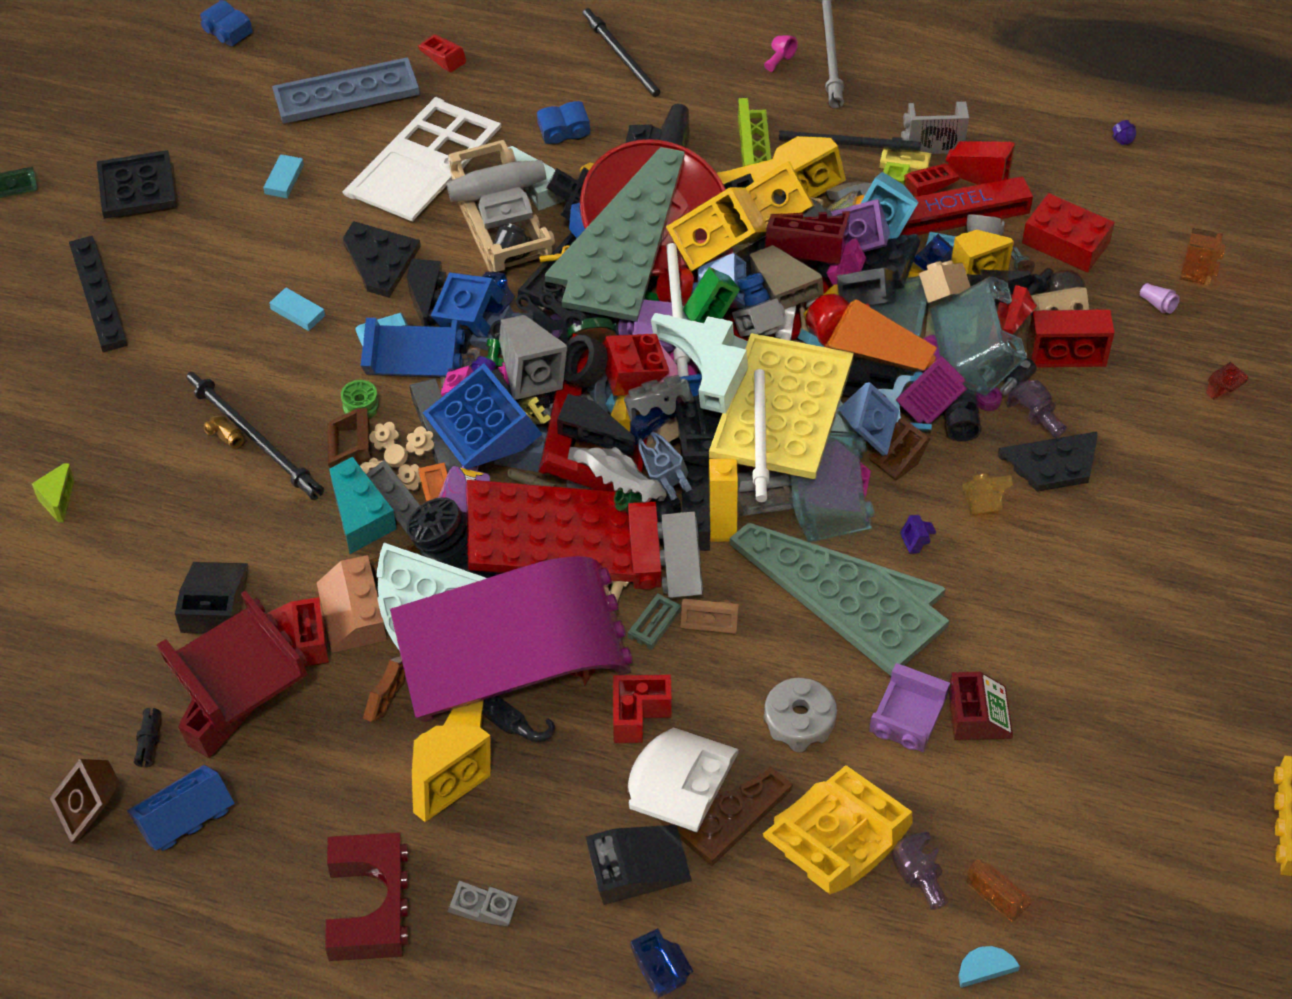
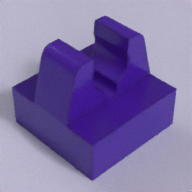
[900,515,936,554]

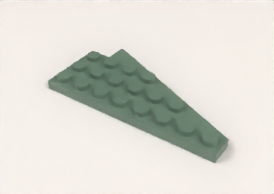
[545,147,685,322]
[729,523,949,676]

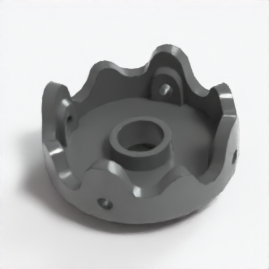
[624,375,694,422]

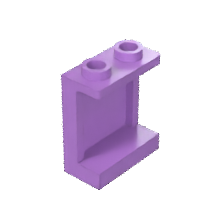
[869,663,950,752]

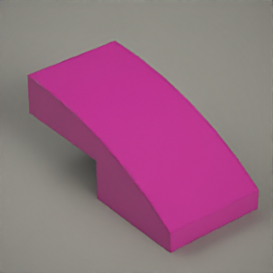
[827,238,866,285]

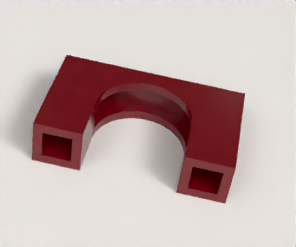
[325,832,409,961]

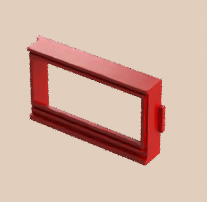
[538,334,652,492]

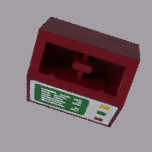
[948,671,1013,740]

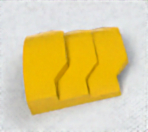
[763,765,913,894]

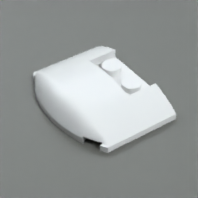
[628,728,739,832]

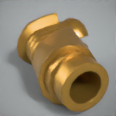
[204,416,244,449]

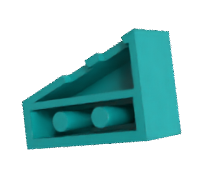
[329,457,397,554]

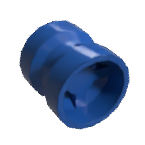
[737,273,770,306]

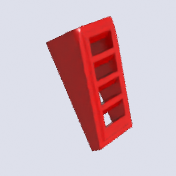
[418,34,466,73]
[904,163,960,197]

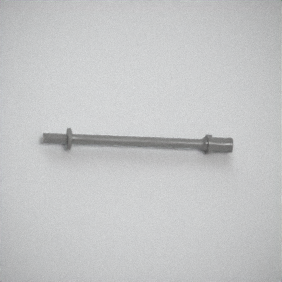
[819,0,844,108]

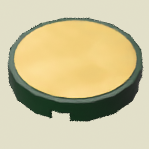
[567,318,619,343]

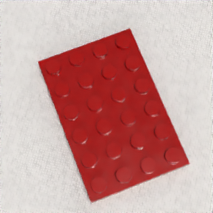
[466,480,636,582]

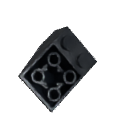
[175,562,248,633]
[585,825,692,905]

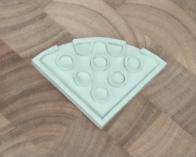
[377,543,487,651]

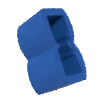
[200,0,253,46]
[537,101,590,144]

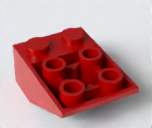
[265,597,329,666]

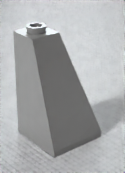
[499,315,567,400]

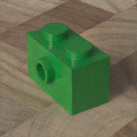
[683,267,740,323]

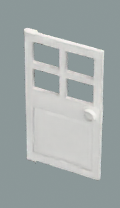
[343,97,501,222]

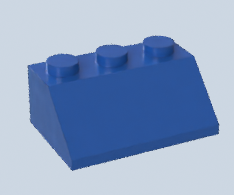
[126,765,235,851]

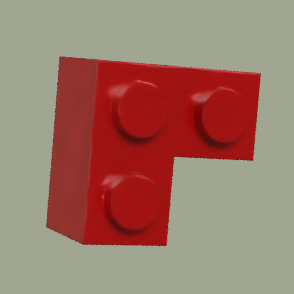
[613,675,672,743]

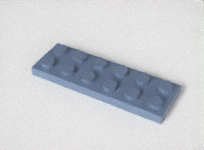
[272,57,420,124]

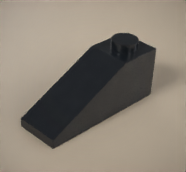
[557,394,636,456]

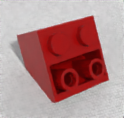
[604,334,670,396]

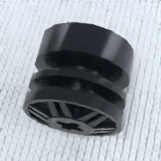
[407,497,468,568]

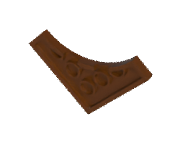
[625,766,793,866]

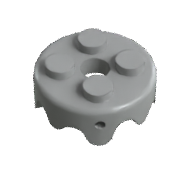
[764,678,837,752]

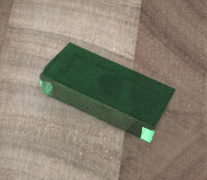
[0,166,38,198]

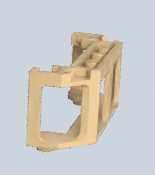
[448,140,555,272]

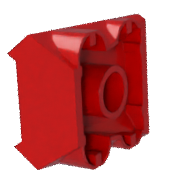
[988,285,1037,355]

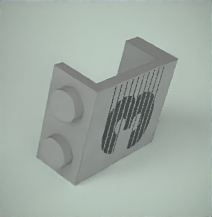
[901,101,969,154]

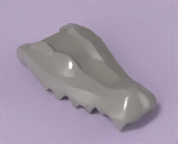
[574,447,666,502]

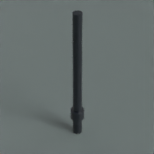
[583,8,661,97]
[779,130,921,152]

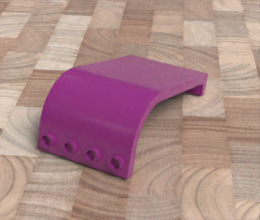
[390,556,633,722]

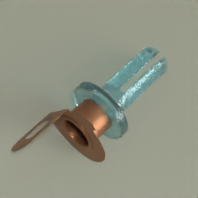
[1012,247,1035,273]

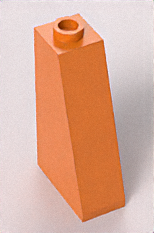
[825,299,937,372]

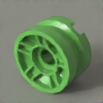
[341,380,379,419]

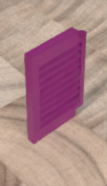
[896,355,967,424]

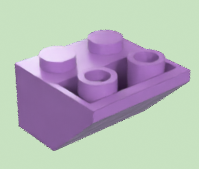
[618,300,676,352]

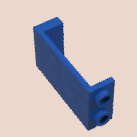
[361,318,465,377]

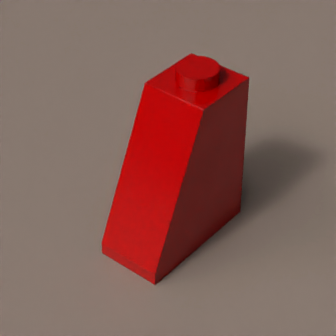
[946,141,1015,185]
[628,502,661,590]

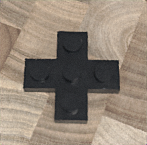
[546,167,589,221]

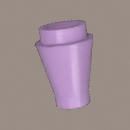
[1140,283,1180,314]

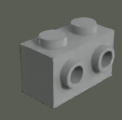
[732,298,786,337]

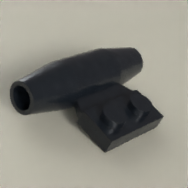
[625,104,689,148]

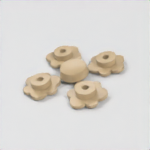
[360,422,434,491]

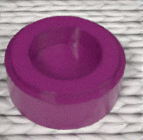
[976,385,1002,411]

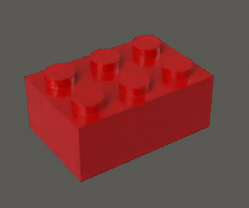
[1022,193,1115,273]
[1026,309,1115,368]

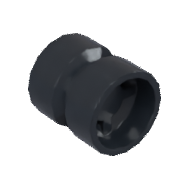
[944,392,982,442]

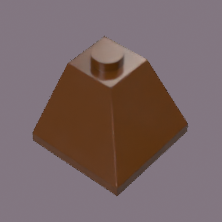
[50,759,120,844]

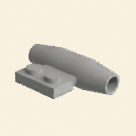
[446,160,546,229]

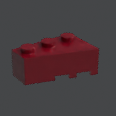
[765,211,850,264]
[178,699,256,758]

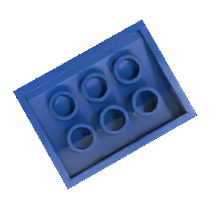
[423,363,542,469]

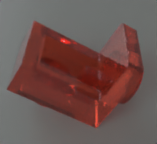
[1206,362,1249,400]

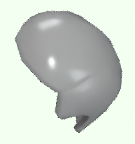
[967,214,1005,236]

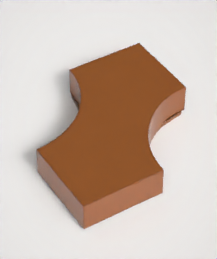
[363,655,406,722]

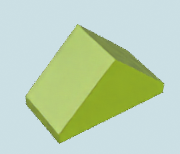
[32,463,75,523]

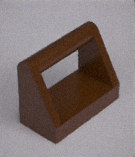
[327,408,371,468]

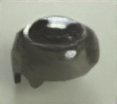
[1045,270,1086,293]

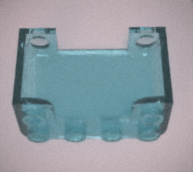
[931,276,1027,396]

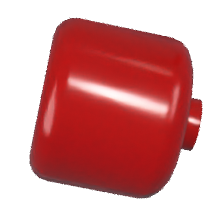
[806,294,850,347]

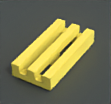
[879,148,931,172]
[518,397,551,424]

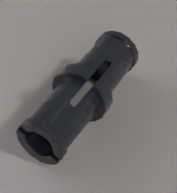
[134,708,162,767]

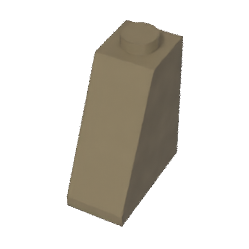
[750,245,823,310]

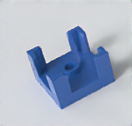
[431,272,504,337]

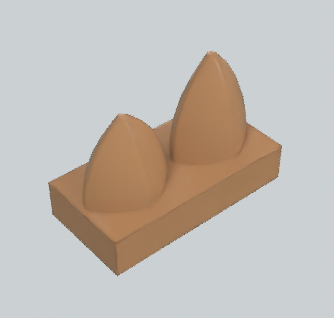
[680,598,739,634]

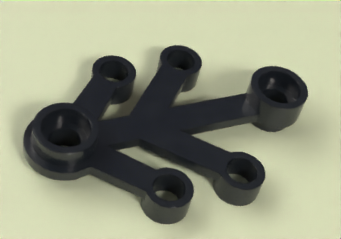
[490,291,588,344]

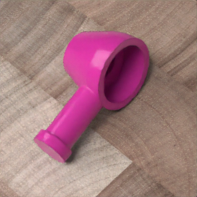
[764,35,798,72]

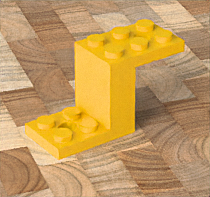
[666,162,815,271]

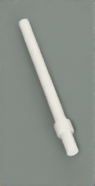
[666,243,690,377]
[753,369,770,502]

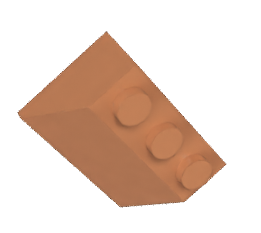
[317,555,387,653]

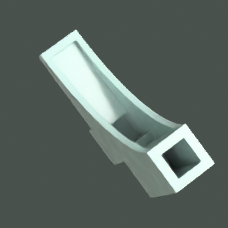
[651,313,748,414]

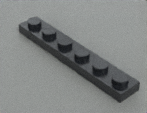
[69,235,128,353]

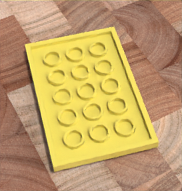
[709,333,854,480]

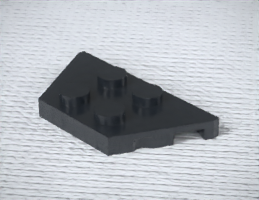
[998,431,1098,492]

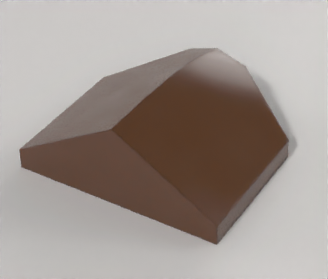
[869,418,930,480]

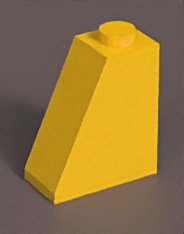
[709,459,738,542]

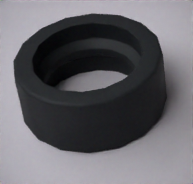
[564,335,608,388]

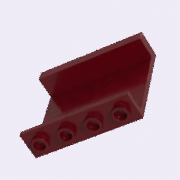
[156,591,308,732]

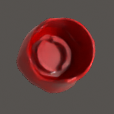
[656,266,694,306]

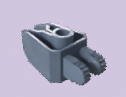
[638,432,691,501]

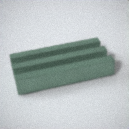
[628,593,681,650]

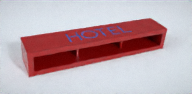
[900,176,1033,236]

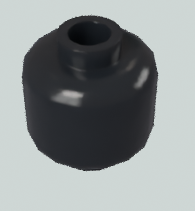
[493,223,529,261]

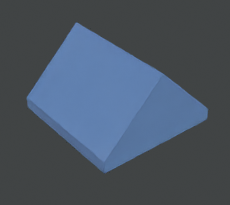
[838,382,899,456]

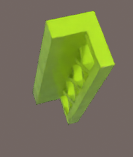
[738,98,771,167]

